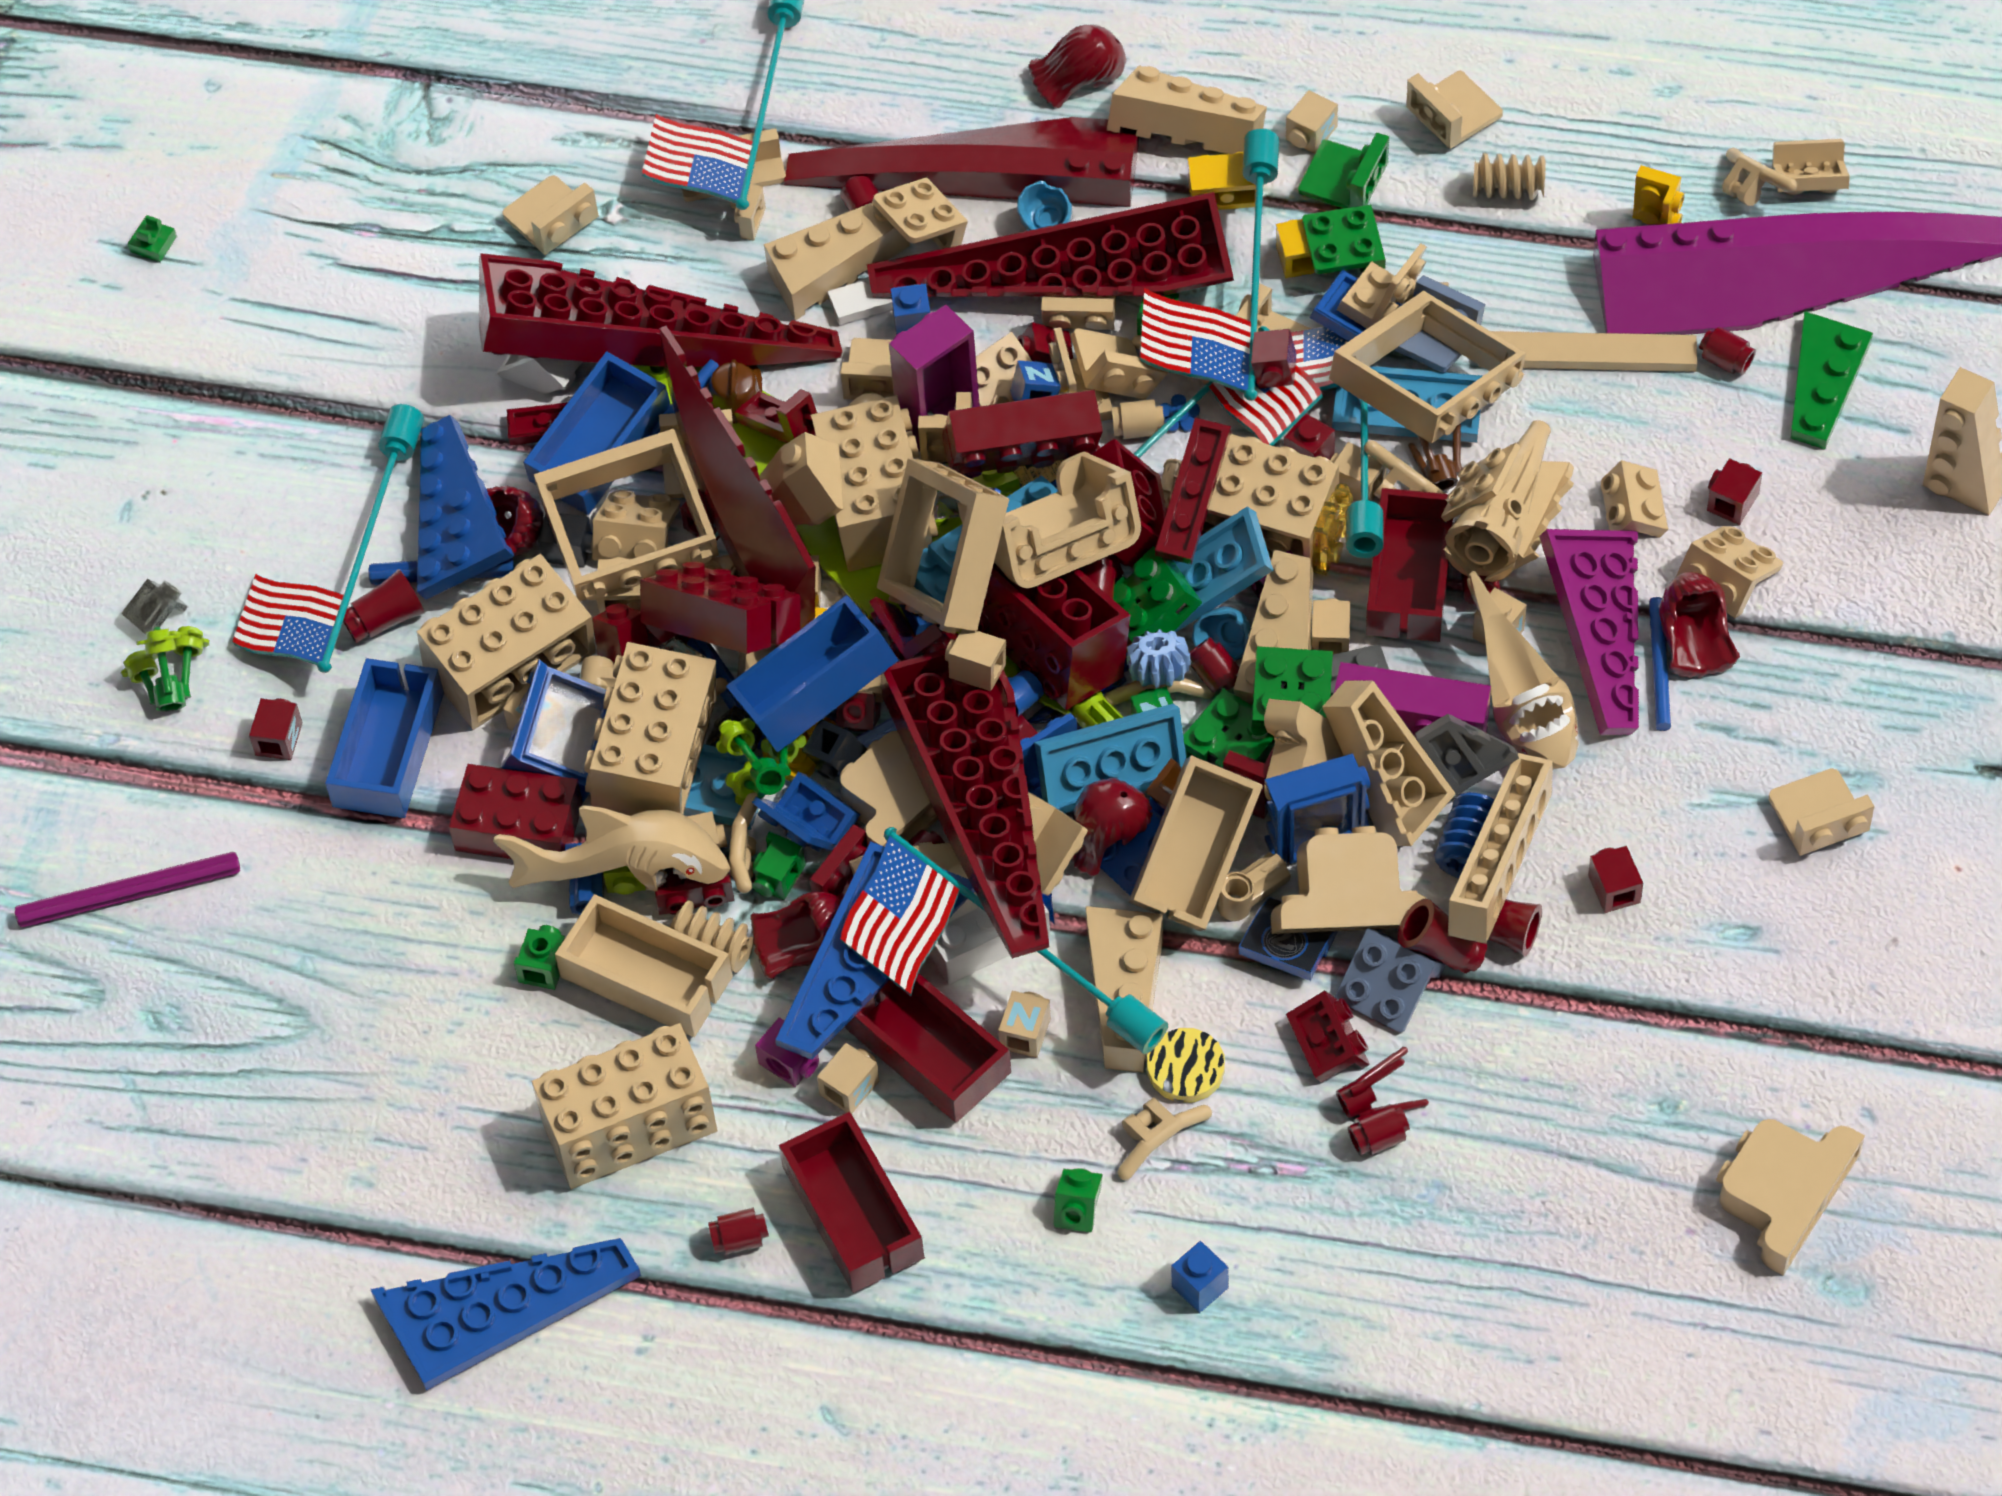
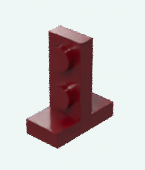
[734,389,817,443]

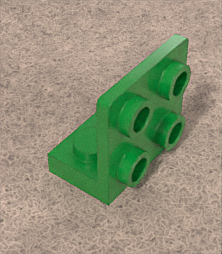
[1298,132,1389,209]
[1302,204,1386,274]

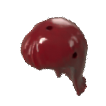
[1028,24,1126,108]
[487,485,544,556]
[1659,572,1740,678]
[1071,778,1153,876]
[750,891,842,980]

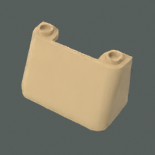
[958,452,1141,588]

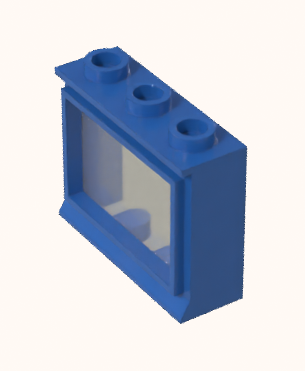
[500,660,607,802]
[1264,753,1371,864]

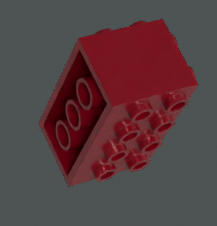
[977,562,1131,710]

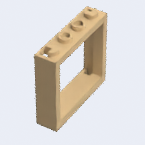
[1329,290,1526,444]
[534,429,719,601]
[877,458,1009,634]

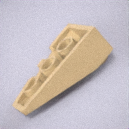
[759,432,843,528]

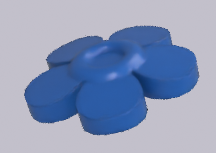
[1160,394,1200,433]

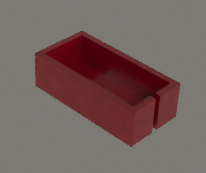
[942,390,1103,479]
[1366,488,1454,642]
[640,562,800,654]
[845,973,1011,1123]
[779,1111,925,1293]

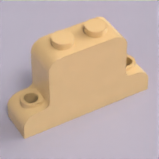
[1264,699,1346,829]
[839,731,938,847]
[1271,826,1426,934]
[1716,1119,1865,1276]

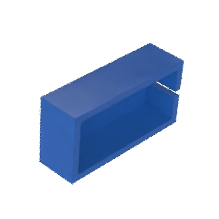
[523,351,670,515]
[726,595,899,752]
[325,658,444,818]

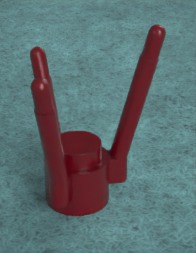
[1336,1047,1429,1119]

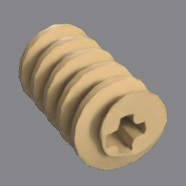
[1473,153,1546,200]
[669,900,754,973]

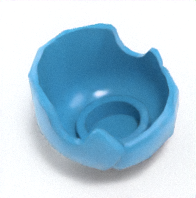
[1017,181,1072,231]
[1192,606,1252,661]

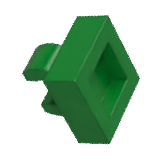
[127,215,177,262]

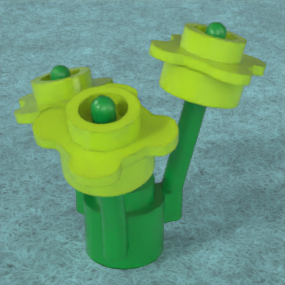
[121,626,210,711]
[716,718,806,806]

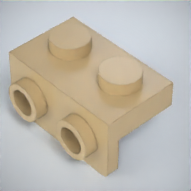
[1772,139,1850,195]
[1041,296,1116,330]
[1601,460,1668,538]

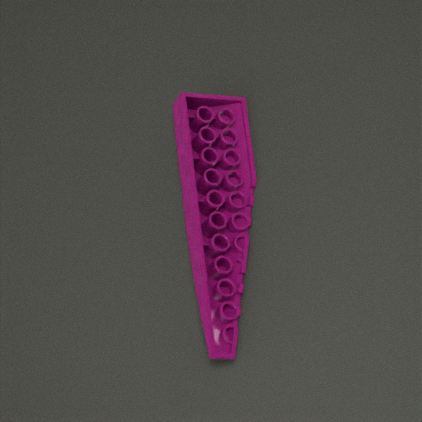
[1593,212,2002,335]

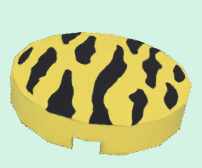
[1147,1028,1225,1103]

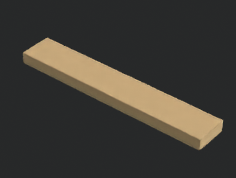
[1479,331,1697,372]

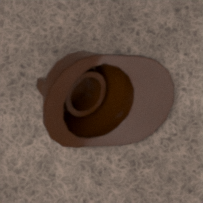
[705,359,762,424]

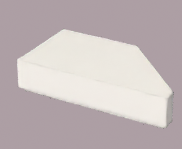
[828,281,893,325]

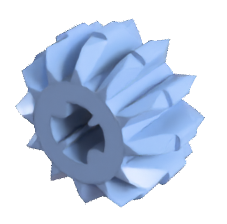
[1126,629,1191,689]

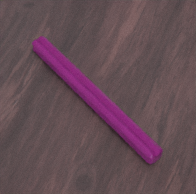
[15,851,241,927]

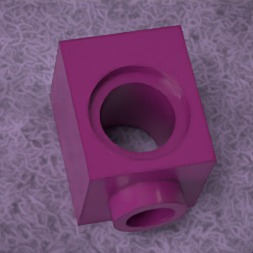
[755,1017,819,1088]

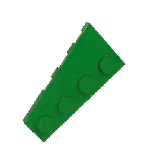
[1790,311,1873,450]

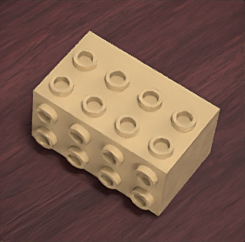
[811,395,938,572]
[1169,434,1340,569]
[416,553,596,730]
[584,642,716,816]
[532,1023,718,1190]

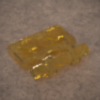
[1313,483,1353,576]

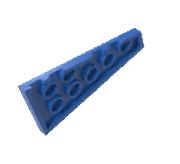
[417,415,514,600]
[776,841,975,1060]
[370,1238,641,1390]

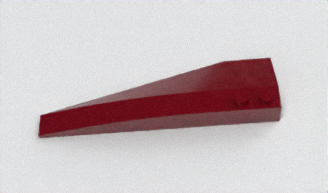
[784,117,1140,207]
[867,192,1234,297]
[479,253,842,367]
[660,326,816,630]
[881,649,1049,959]

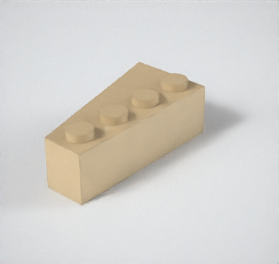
[1107,65,1267,154]
[764,203,910,321]
[1922,367,2002,516]
[1234,550,1313,705]
[1323,680,1456,846]
[1085,906,1163,1073]

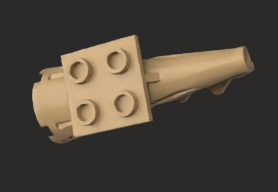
[1441,420,1574,582]

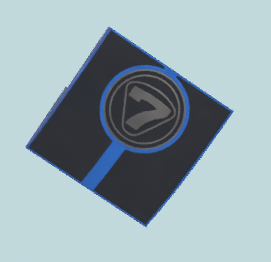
[1239,897,1338,981]

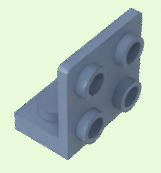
[1394,275,1485,373]
[1335,929,1446,1032]

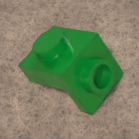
[1053,1168,1103,1232]

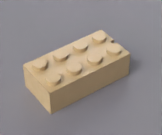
[1129,756,1263,931]
[555,894,733,1038]

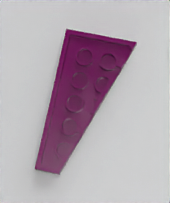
[1539,529,1639,735]

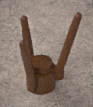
[1408,423,1462,491]

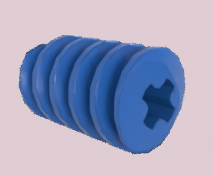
[1434,792,1495,879]

